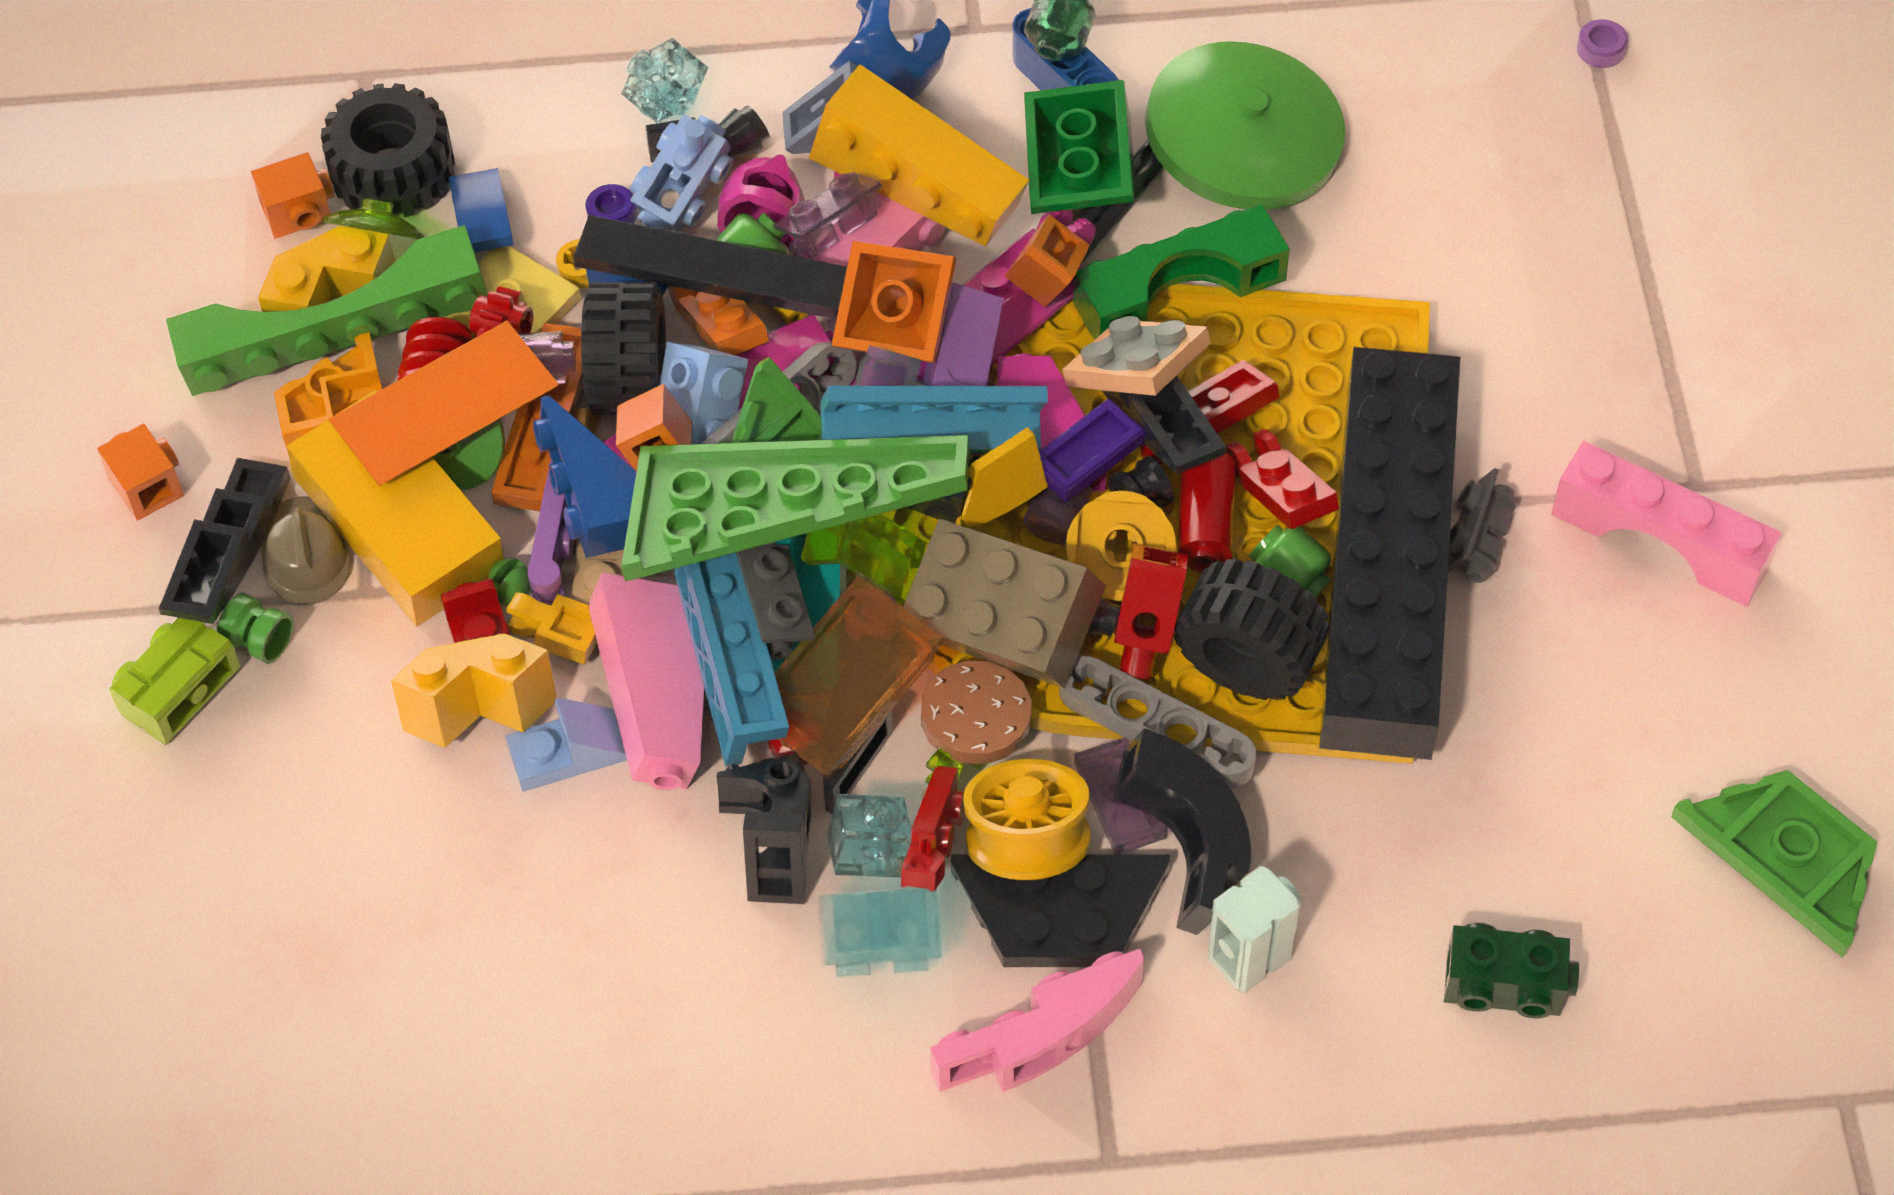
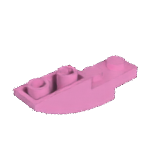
[930,949,1144,1092]

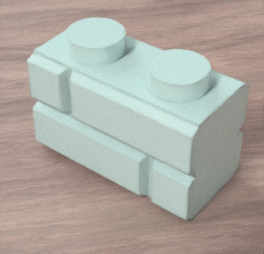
[1208,866,1302,993]

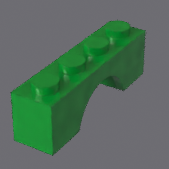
[1073,204,1290,340]

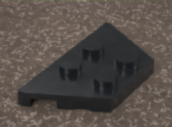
[951,854,1170,967]

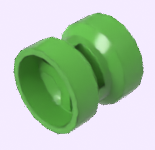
[217,592,294,664]

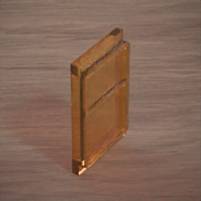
[774,575,944,778]

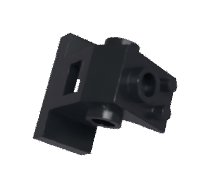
[716,753,812,904]

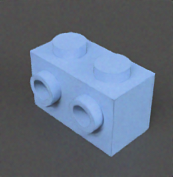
[658,342,748,444]

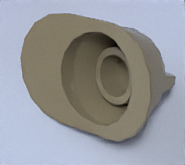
[261,496,350,605]

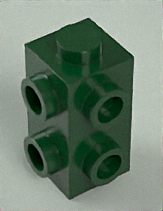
[1443,923,1579,1019]

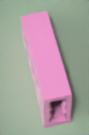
[589,573,704,790]

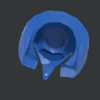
[829,0,951,100]

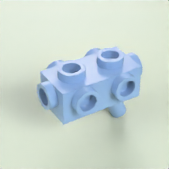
[630,114,733,233]

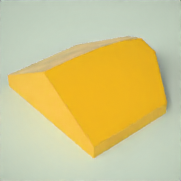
[956,427,1048,529]

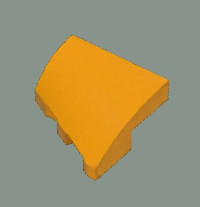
[274,332,382,453]

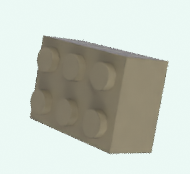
[897,519,1106,688]

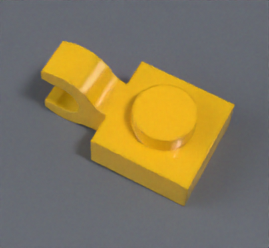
[507,593,597,665]

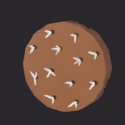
[921,660,1032,764]

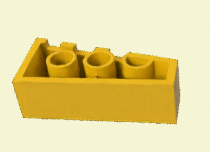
[809,64,1029,247]

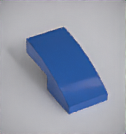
[448,168,514,252]

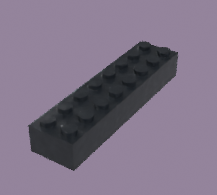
[1319,347,1461,760]

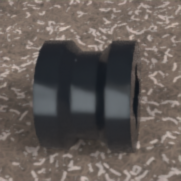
[1108,456,1174,509]

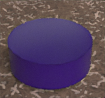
[585,184,637,224]

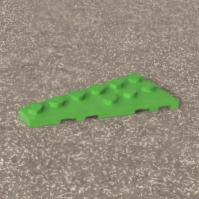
[621,435,970,582]

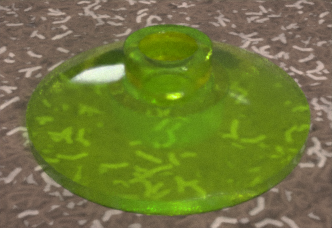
[322,198,425,239]

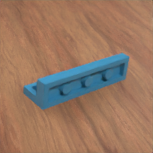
[821,386,1048,454]
[674,552,789,767]

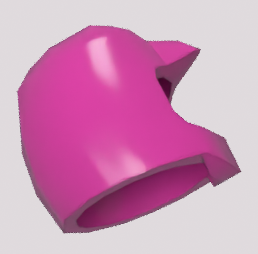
[717,154,805,248]

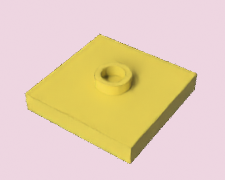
[444,246,581,350]

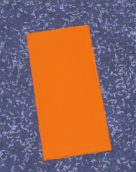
[328,321,559,486]

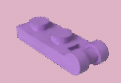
[528,460,575,606]

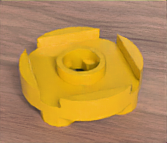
[1066,491,1176,601]

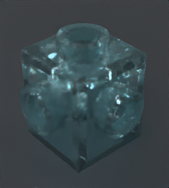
[621,37,709,123]
[827,794,914,877]

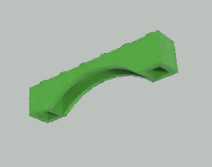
[166,225,488,396]

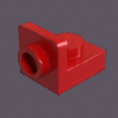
[440,579,510,643]

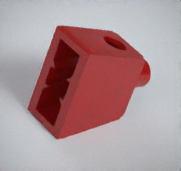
[1114,543,1188,679]

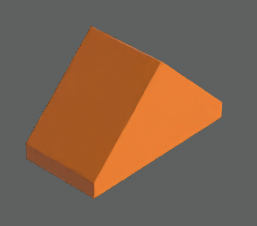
[1004,214,1090,307]

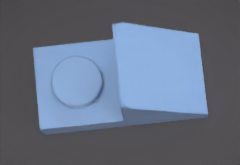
[505,698,627,792]

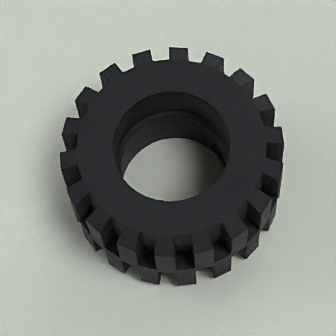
[321,83,455,219]
[581,282,666,414]
[1174,559,1330,700]

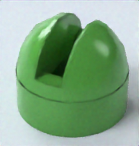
[488,558,532,605]

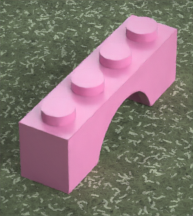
[1551,441,1782,607]

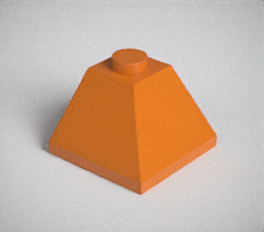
[832,241,957,364]

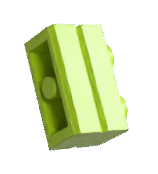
[109,618,241,745]

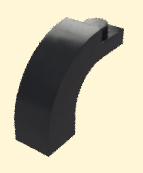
[1113,728,1251,935]

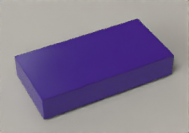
[1039,398,1146,503]

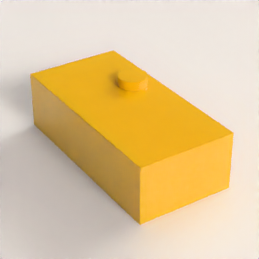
[286,390,503,627]

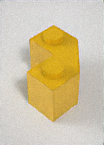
[258,226,395,312]
[391,634,557,748]

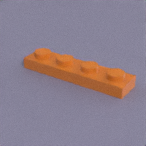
[491,323,583,512]

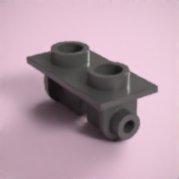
[1448,468,1517,583]
[736,545,816,660]

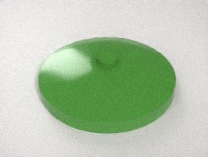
[1145,41,1345,210]

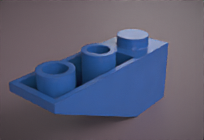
[533,395,636,558]

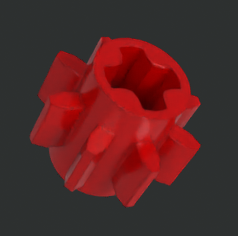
[469,286,534,343]

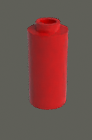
[1178,453,1236,573]

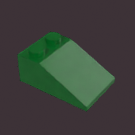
[1024,80,1134,214]

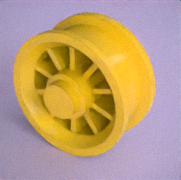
[963,759,1091,880]

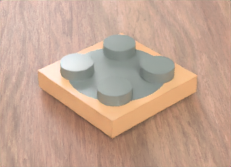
[1062,316,1211,396]

